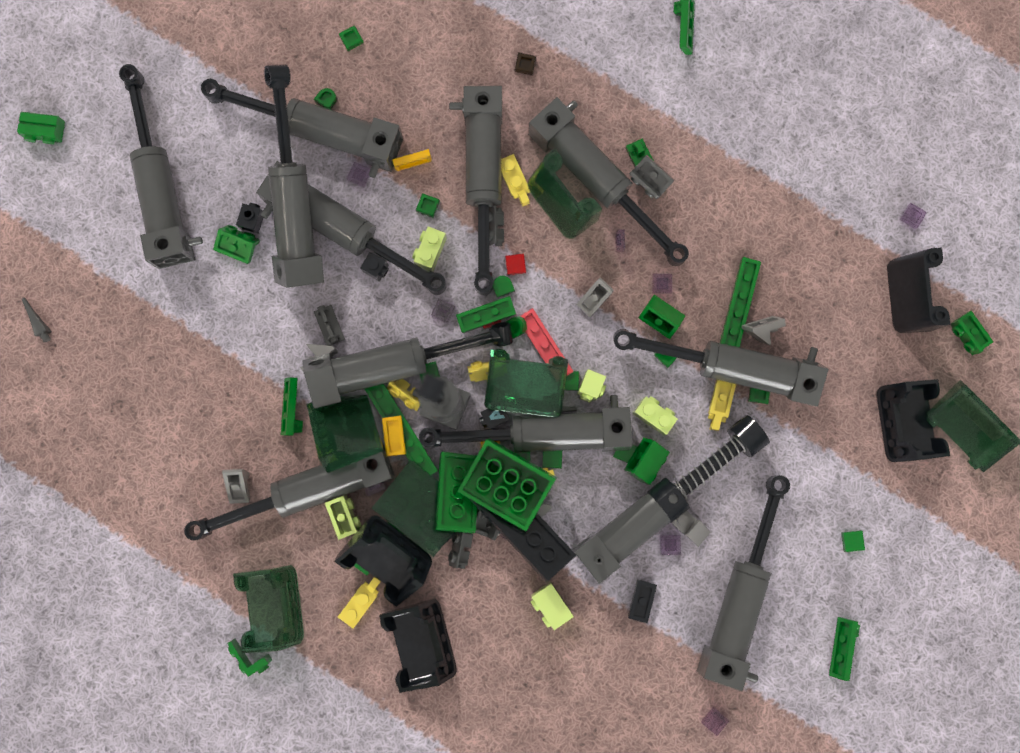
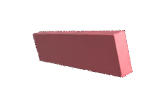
[520,308,574,382]

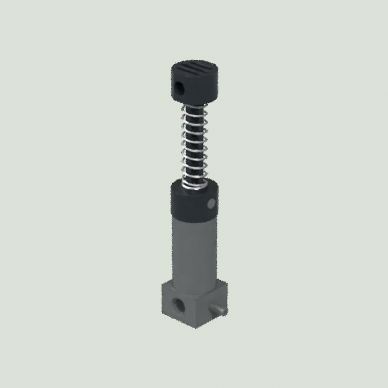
[572,415,770,584]

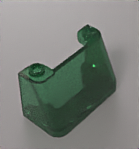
[527,149,602,239]
[484,349,568,417]
[926,380,1020,473]
[233,565,304,653]

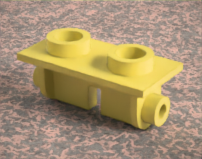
[467,357,508,382]
[387,379,420,411]

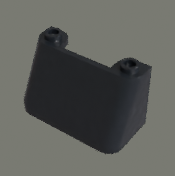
[887,247,951,333]
[877,379,950,462]
[334,515,432,607]
[379,599,456,693]

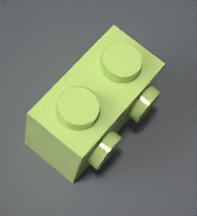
[412,226,447,272]
[577,369,606,403]
[632,396,678,436]
[325,495,361,540]
[530,582,574,630]

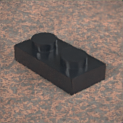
[628,579,657,624]

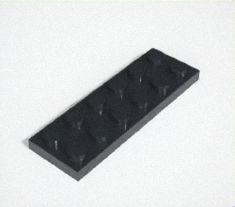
[470,499,576,583]

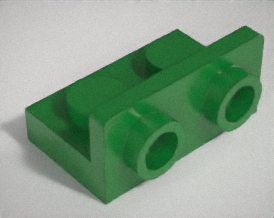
[213,225,260,264]

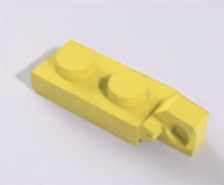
[501,154,530,206]
[708,380,736,431]
[338,577,381,628]

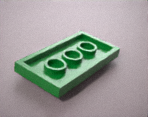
[435,451,477,534]

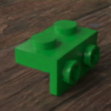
[950,311,994,355]

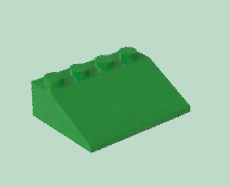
[457,438,557,531]

